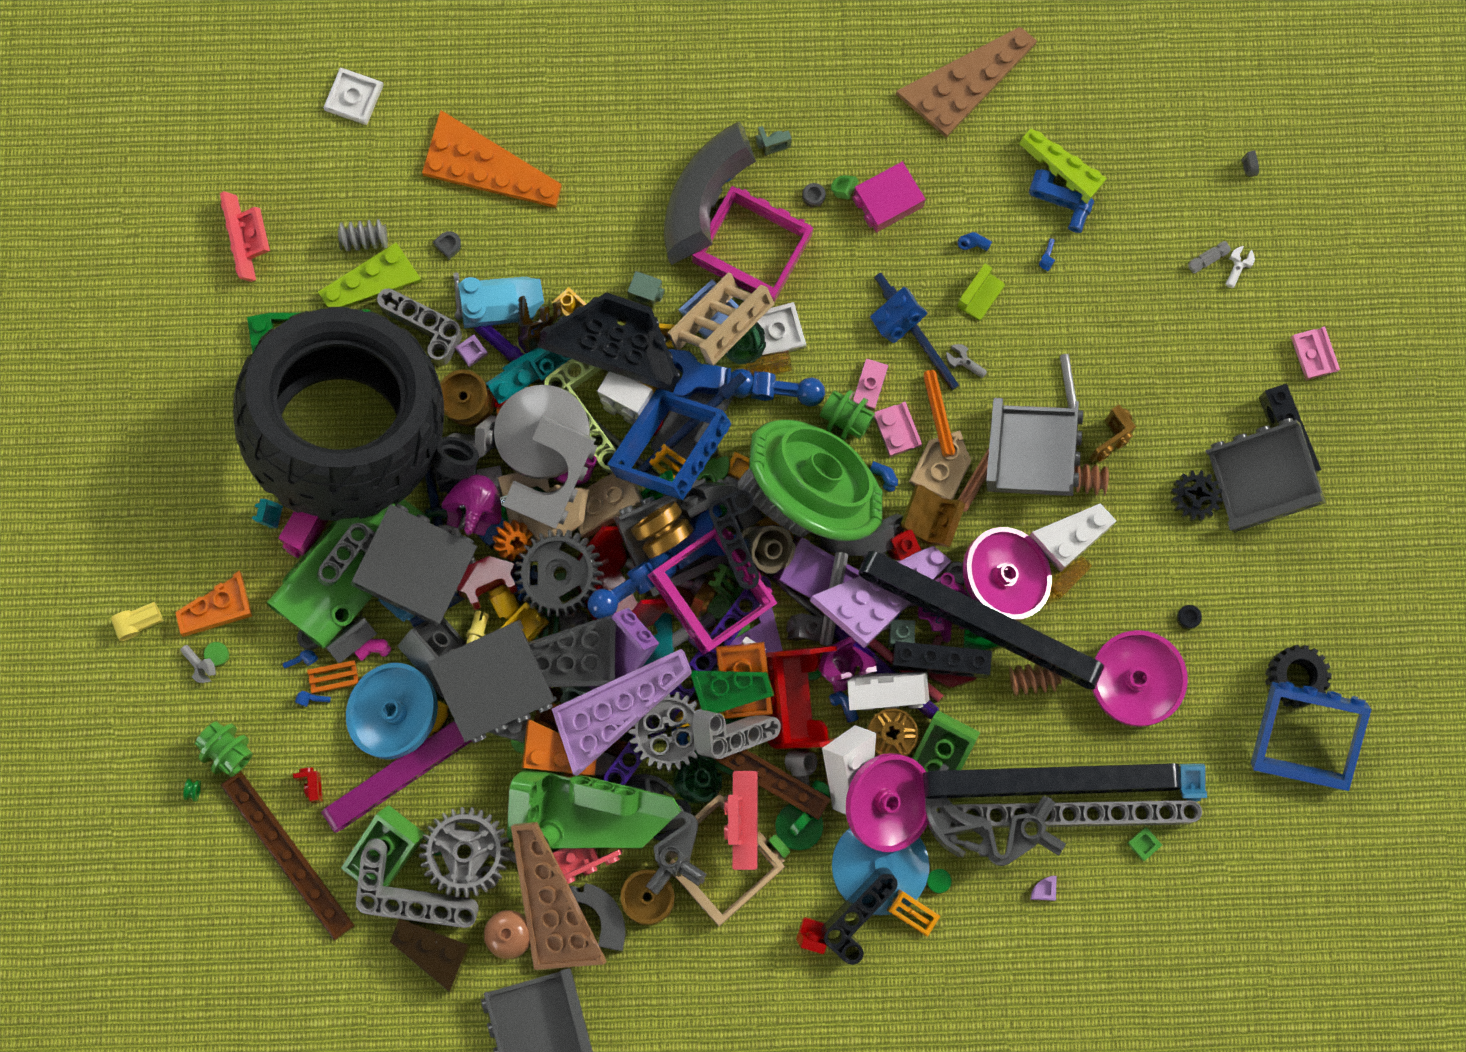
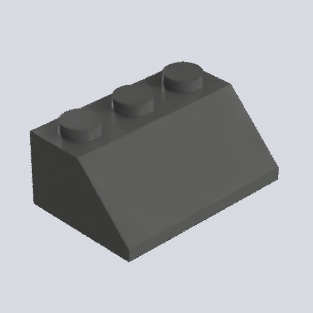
[397,617,466,700]

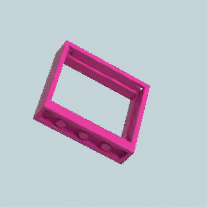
[692,186,813,303]
[647,528,777,655]

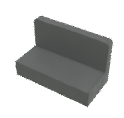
[326,614,377,663]

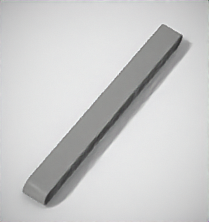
[937,801,1202,828]

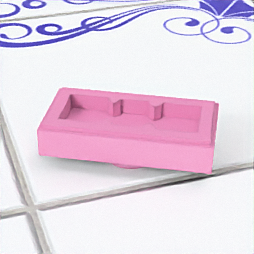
[853,358,888,410]

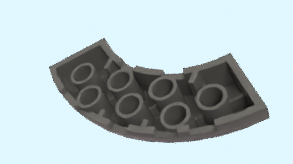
[664,122,756,265]

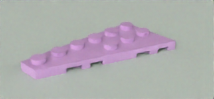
[810,546,951,648]
[552,649,692,776]

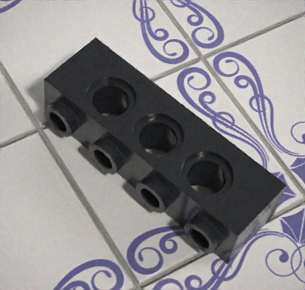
[1259,383,1321,473]
[891,641,992,679]

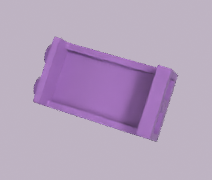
[773,536,859,599]
[588,608,659,690]

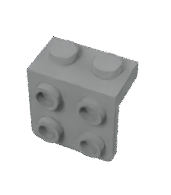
[448,415,497,458]

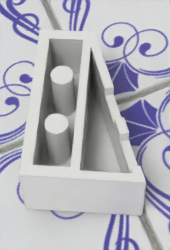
[1030,503,1116,572]
[847,671,929,710]
[822,725,876,814]

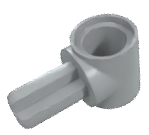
[785,750,817,786]

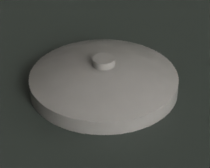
[494,385,590,479]

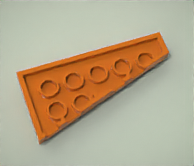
[422,110,562,208]

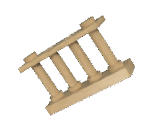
[667,272,774,366]

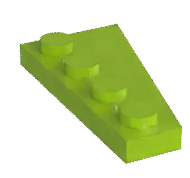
[1019,128,1107,204]
[318,243,422,307]

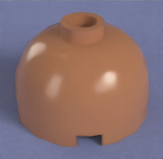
[484,910,530,959]

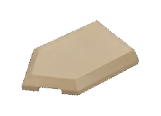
[909,431,971,499]
[518,485,589,542]

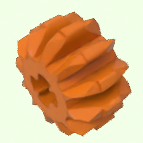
[492,520,533,561]

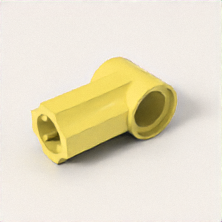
[111,602,163,641]

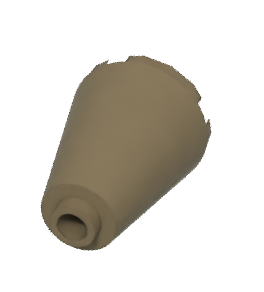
[741,525,796,573]

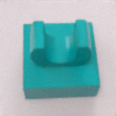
[252,499,283,528]

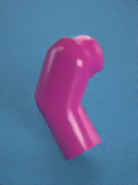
[354,639,391,661]

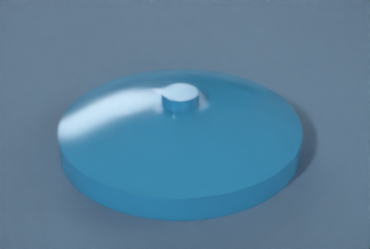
[346,663,438,759]
[832,828,929,915]

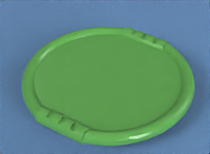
[749,420,883,541]

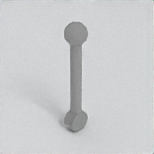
[454,273,462,320]

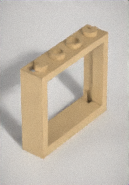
[654,794,785,927]

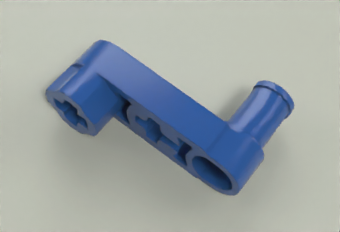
[1029,169,1094,233]

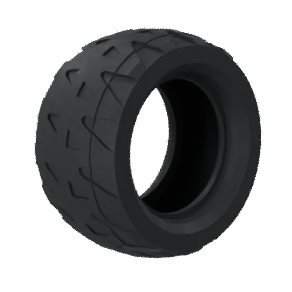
[233,307,444,521]

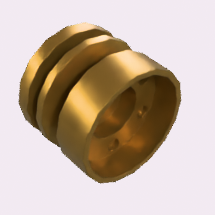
[867,708,918,757]

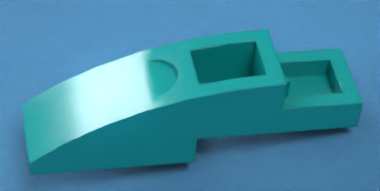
[486,347,571,404]

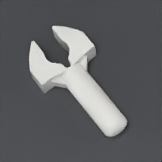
[1226,246,1255,288]

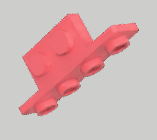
[220,191,270,282]
[724,771,758,870]
[553,848,623,884]

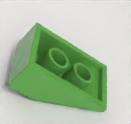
[912,711,981,772]
[341,805,427,887]

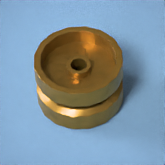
[440,369,495,427]
[631,501,694,558]
[620,870,675,925]

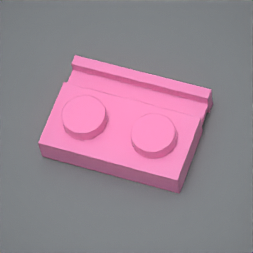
[1291,326,1340,380]
[874,402,922,457]

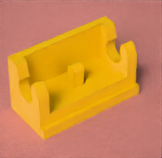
[501,602,550,642]

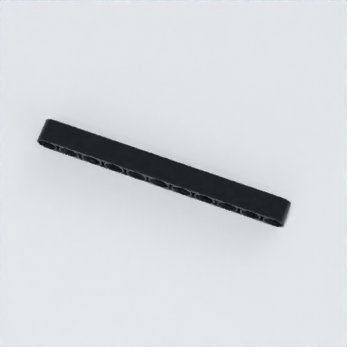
[858,551,1104,690]
[923,763,1182,799]

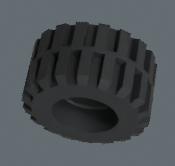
[1265,645,1332,708]

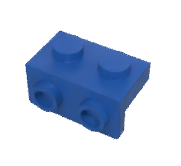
[870,286,927,343]

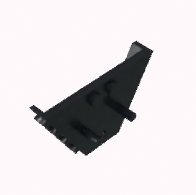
[537,292,680,393]

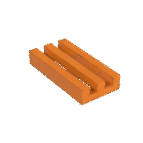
[307,660,359,694]

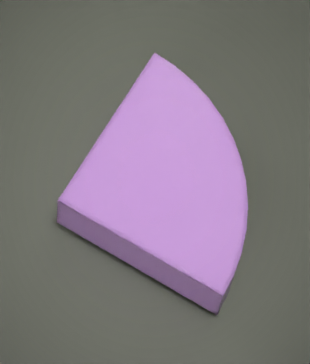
[1030,876,1057,901]

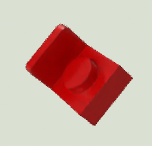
[888,529,921,561]
[293,767,323,803]
[796,917,827,955]

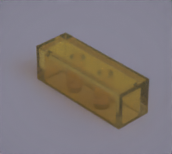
[745,351,792,375]
[1051,556,1092,599]

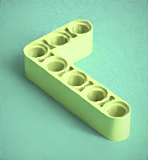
[544,359,621,473]

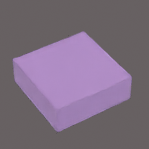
[455,335,488,367]

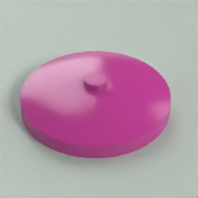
[963,527,1052,621]
[1092,630,1188,727]
[846,753,928,852]

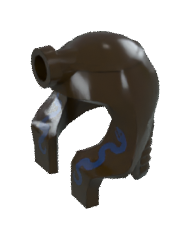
[518,296,563,353]

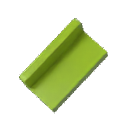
[957,263,1005,321]

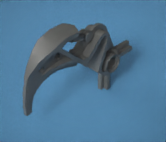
[925,764,1066,866]
[616,774,706,895]

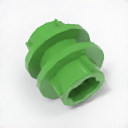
[820,389,876,440]
[195,721,253,777]

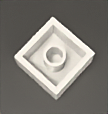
[597,372,654,425]

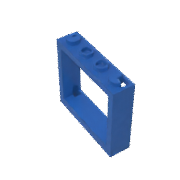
[607,389,731,500]
[1251,681,1371,791]

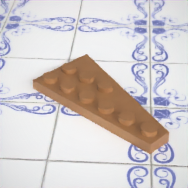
[896,27,1037,138]
[511,822,607,970]

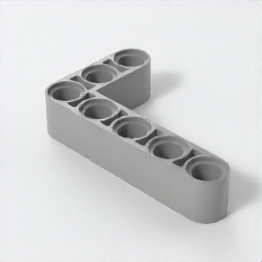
[356,839,479,928]

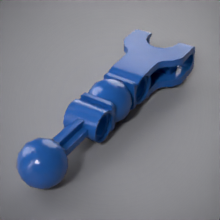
[658,349,826,407]
[588,505,736,619]

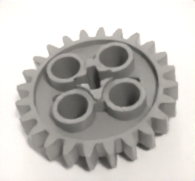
[629,692,702,771]

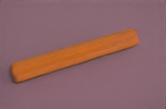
[923,370,955,457]

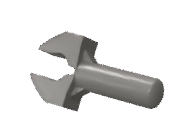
[946,344,987,378]
[181,645,216,683]

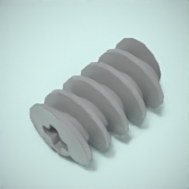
[338,219,388,251]

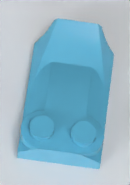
[458,277,544,328]

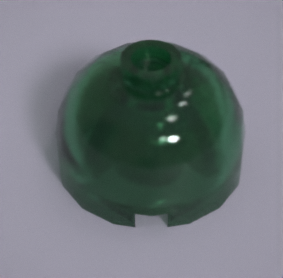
[724,322,766,365]
[673,754,722,804]

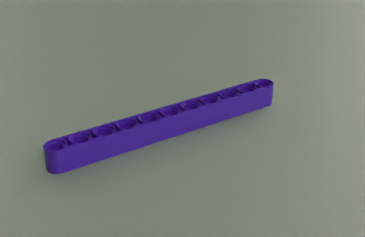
[603,576,771,785]

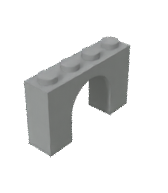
[503,415,598,529]

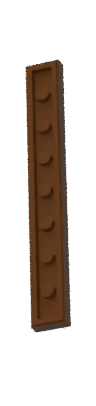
[221,771,355,941]

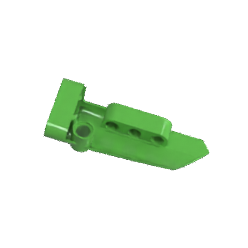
[507,768,681,849]

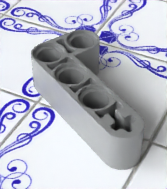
[377,289,462,366]
[692,710,781,759]

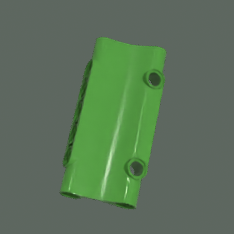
[267,500,433,649]

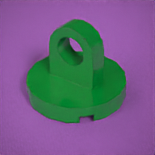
[775,804,824,851]

